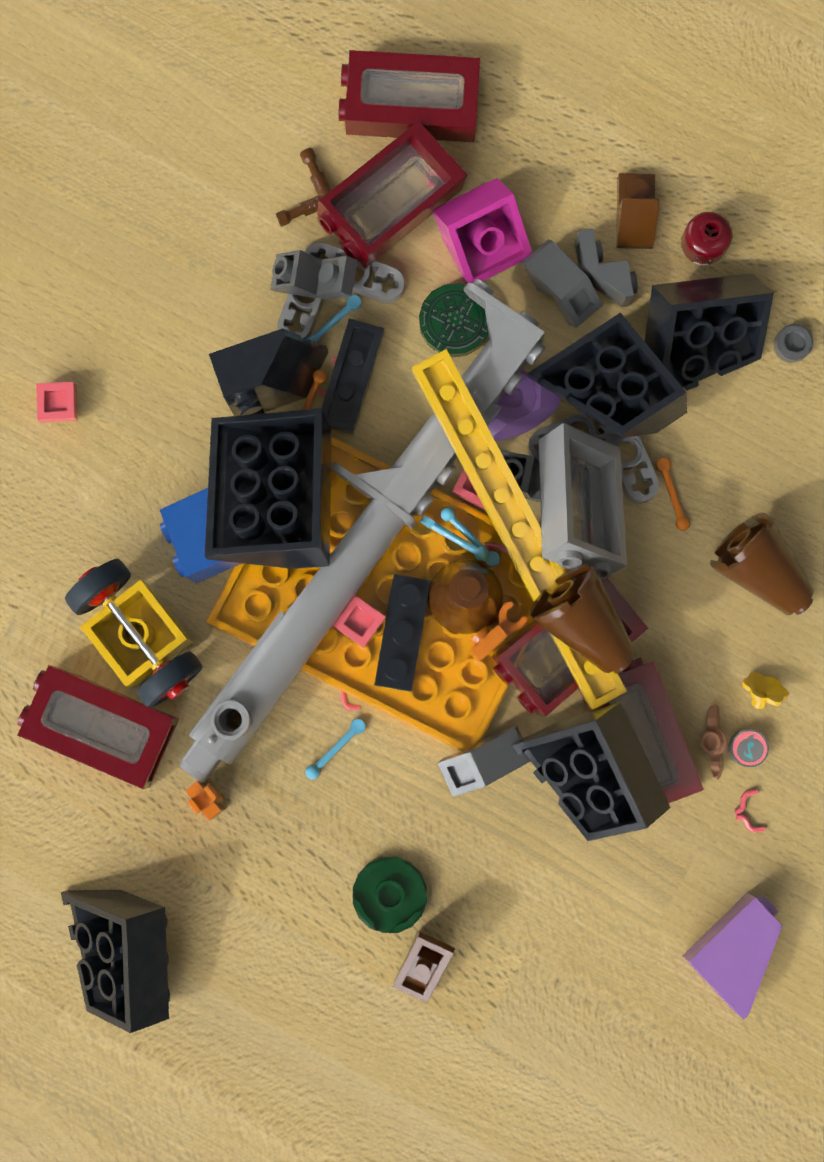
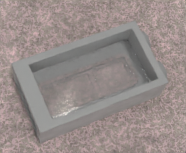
[539,423,627,580]

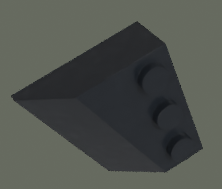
[209,328,329,416]

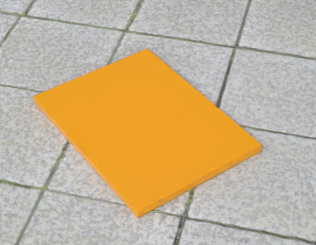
[206,437,567,751]

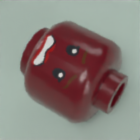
[681,211,733,265]

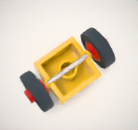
[65,559,203,708]

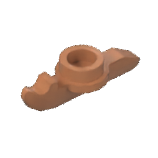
[700,705,728,780]

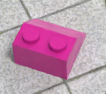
[432,178,532,285]

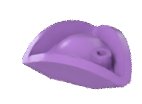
[486,369,560,441]

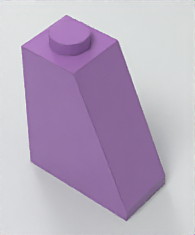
[683,893,782,1020]

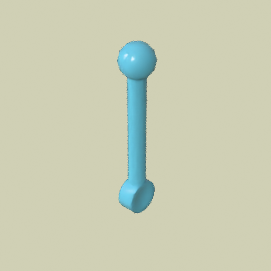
[302,295,361,344]
[441,507,500,567]
[420,515,489,561]
[305,719,365,779]

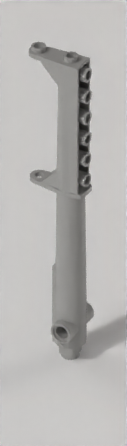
[179,279,545,783]

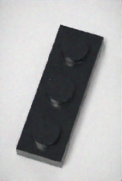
[322,318,385,435]
[374,574,431,692]

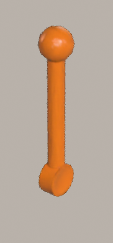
[302,369,327,410]
[655,457,690,531]

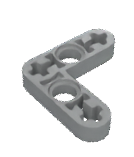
[278,243,405,341]
[527,412,659,504]

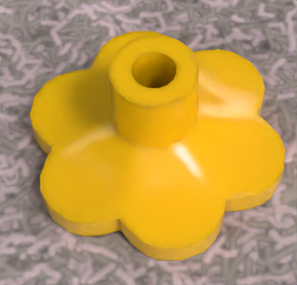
[742,672,789,709]

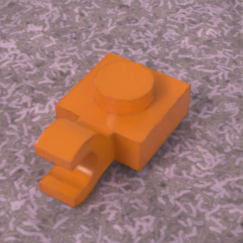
[469,601,527,663]
[185,781,225,820]

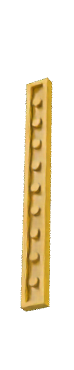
[411,349,627,710]

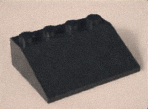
[205,408,332,569]

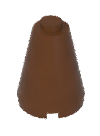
[710,513,814,615]
[428,559,503,635]
[529,564,634,673]

